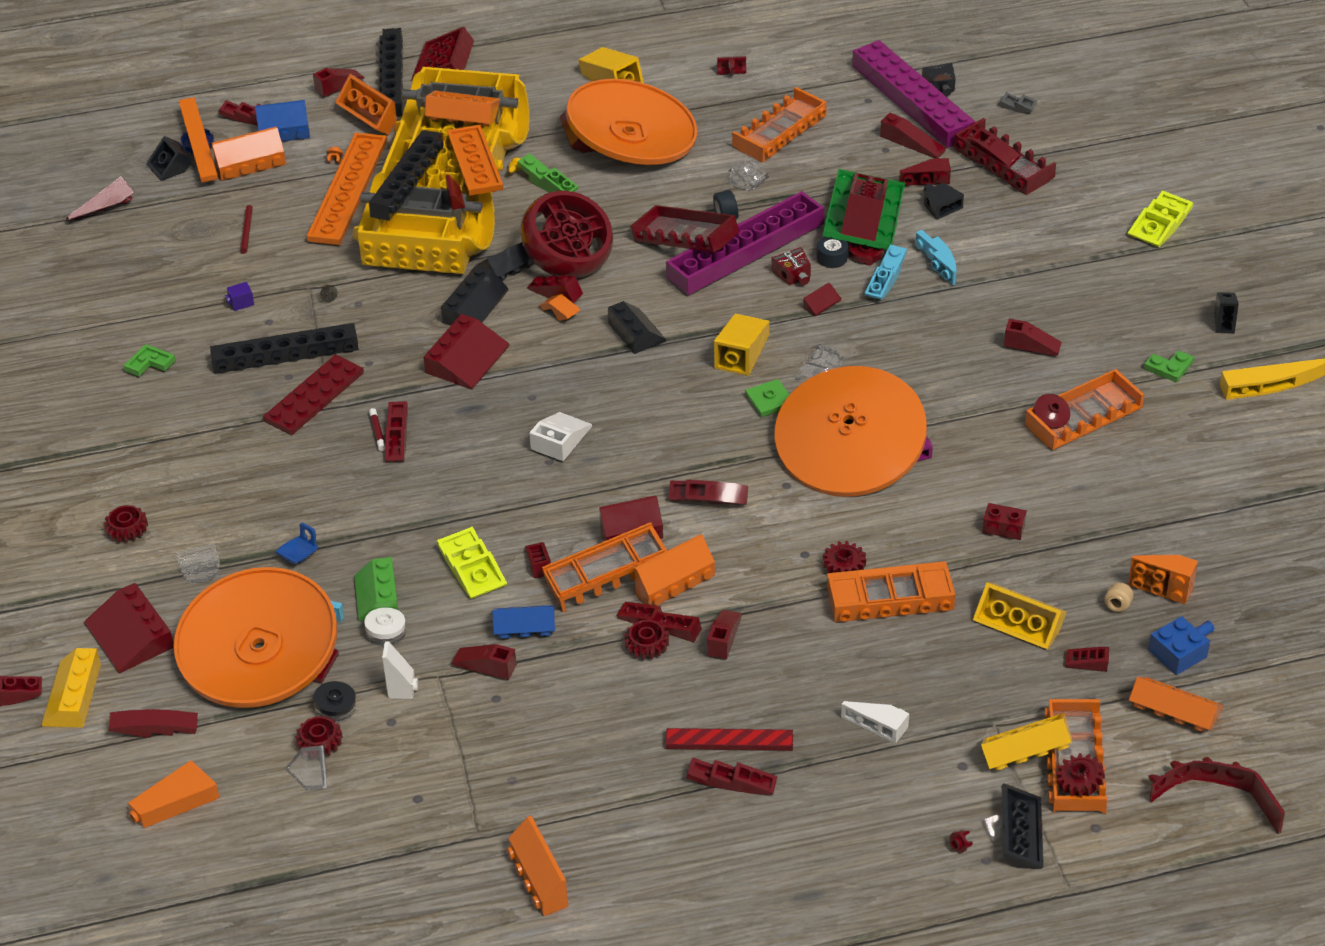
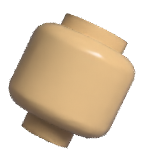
[1105,582,1133,612]

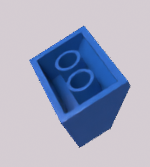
[255,100,310,142]
[492,605,555,638]

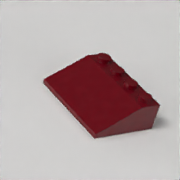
[412,26,474,81]
[423,314,510,390]
[84,583,174,674]

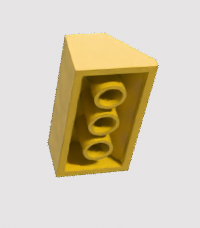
[973,582,1067,649]
[42,648,101,728]
[981,713,1072,770]

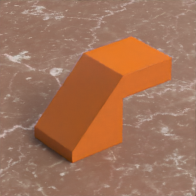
[540,294,580,321]

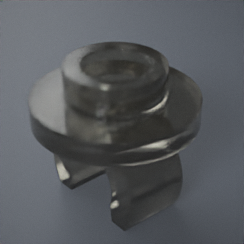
[320,284,337,302]

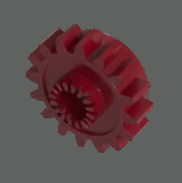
[104,505,148,542]
[823,541,866,573]
[624,620,669,660]
[295,716,343,758]
[1056,753,1105,797]

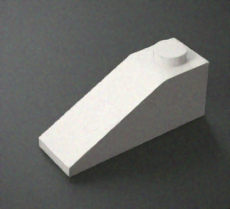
[382,642,418,699]
[841,701,909,744]

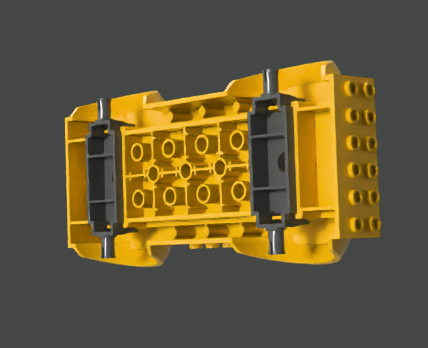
[352,67,530,274]

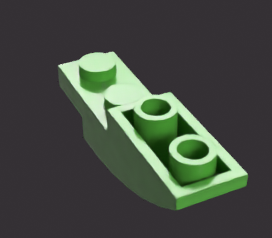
[517,153,579,192]

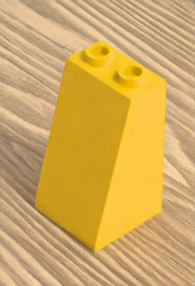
[578,47,644,83]
[714,314,770,376]

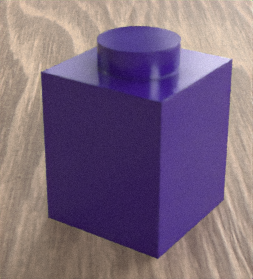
[225,282,254,311]

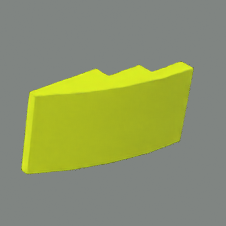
[1128,190,1193,247]
[437,527,507,599]

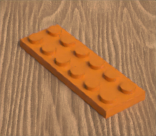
[447,125,503,196]

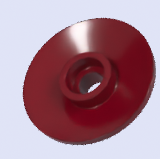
[1034,394,1071,428]

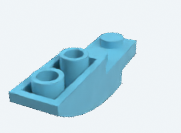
[915,230,957,285]
[865,244,907,300]

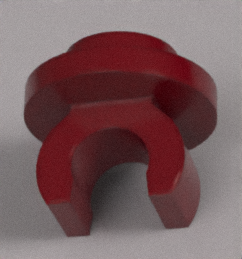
[949,830,973,853]

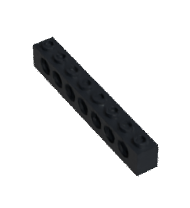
[379,28,403,117]
[369,130,444,221]
[210,323,359,374]

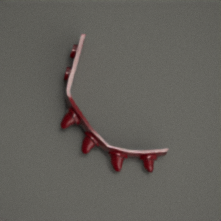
[1148,757,1285,834]

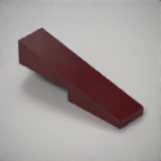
[617,601,702,643]

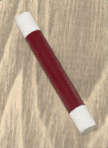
[369,408,385,451]

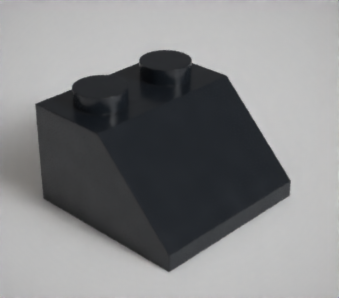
[147,136,194,181]

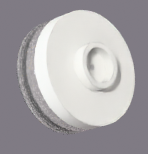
[364,607,406,646]

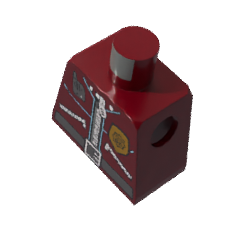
[771,247,811,285]

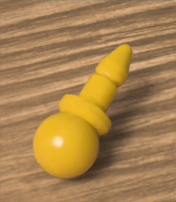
[508,157,521,173]

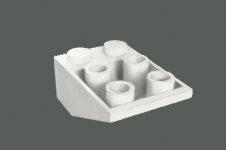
[529,412,592,461]

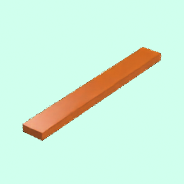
[178,97,218,183]

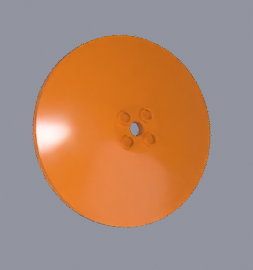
[566,79,697,165]
[775,366,927,497]
[174,567,338,708]

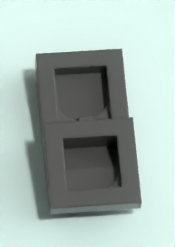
[999,92,1038,113]

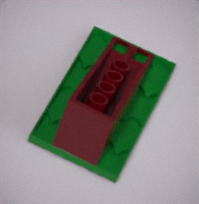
[823,169,905,250]

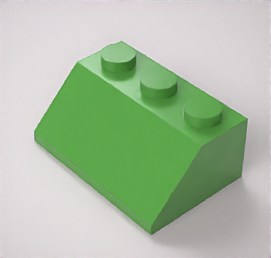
[354,557,398,622]

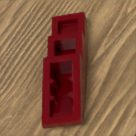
[219,100,261,126]
[385,401,408,462]
[108,709,198,738]
[686,757,778,795]

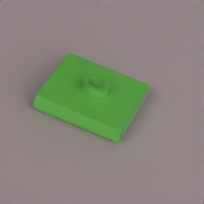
[745,379,790,417]

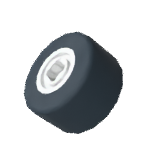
[713,190,739,219]
[817,237,848,268]

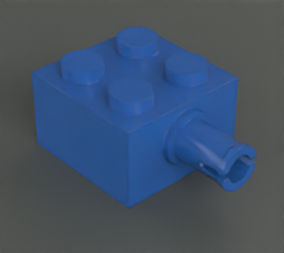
[1148,616,1215,675]

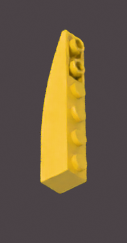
[1219,358,1325,400]

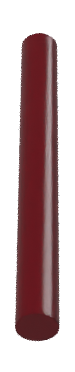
[240,205,253,254]

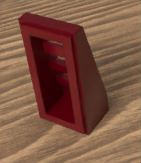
[525,542,551,578]
[1066,646,1109,672]

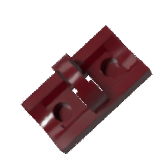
[717,56,746,74]

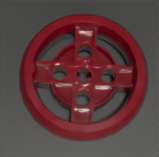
[521,191,613,278]

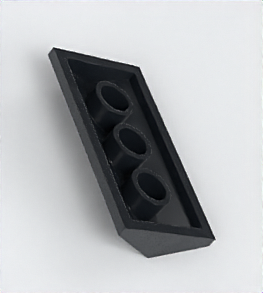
[1001,783,1044,869]

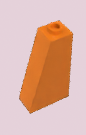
[128,760,220,828]

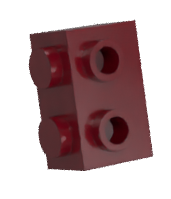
[982,503,1027,540]

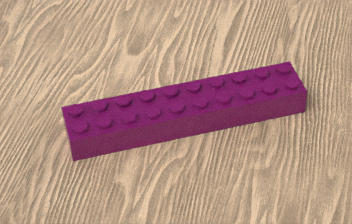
[852,40,975,148]
[666,191,824,295]

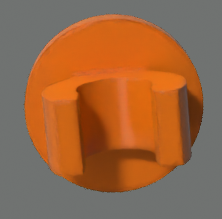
[326,147,343,164]

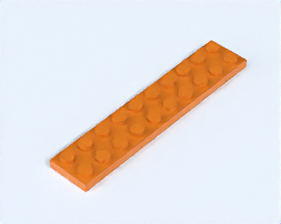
[307,132,387,245]

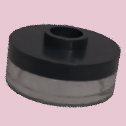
[314,681,356,723]

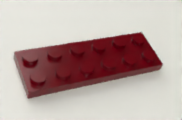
[263,354,364,436]

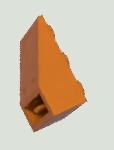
[1128,555,1198,604]

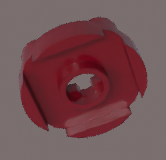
[849,242,884,266]

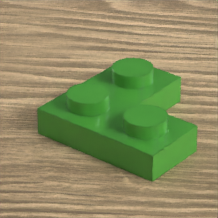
[123,344,176,376]
[1144,350,1195,383]

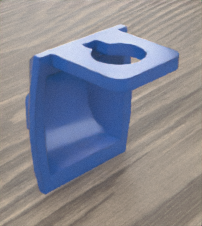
[275,522,319,565]

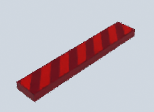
[666,728,793,751]

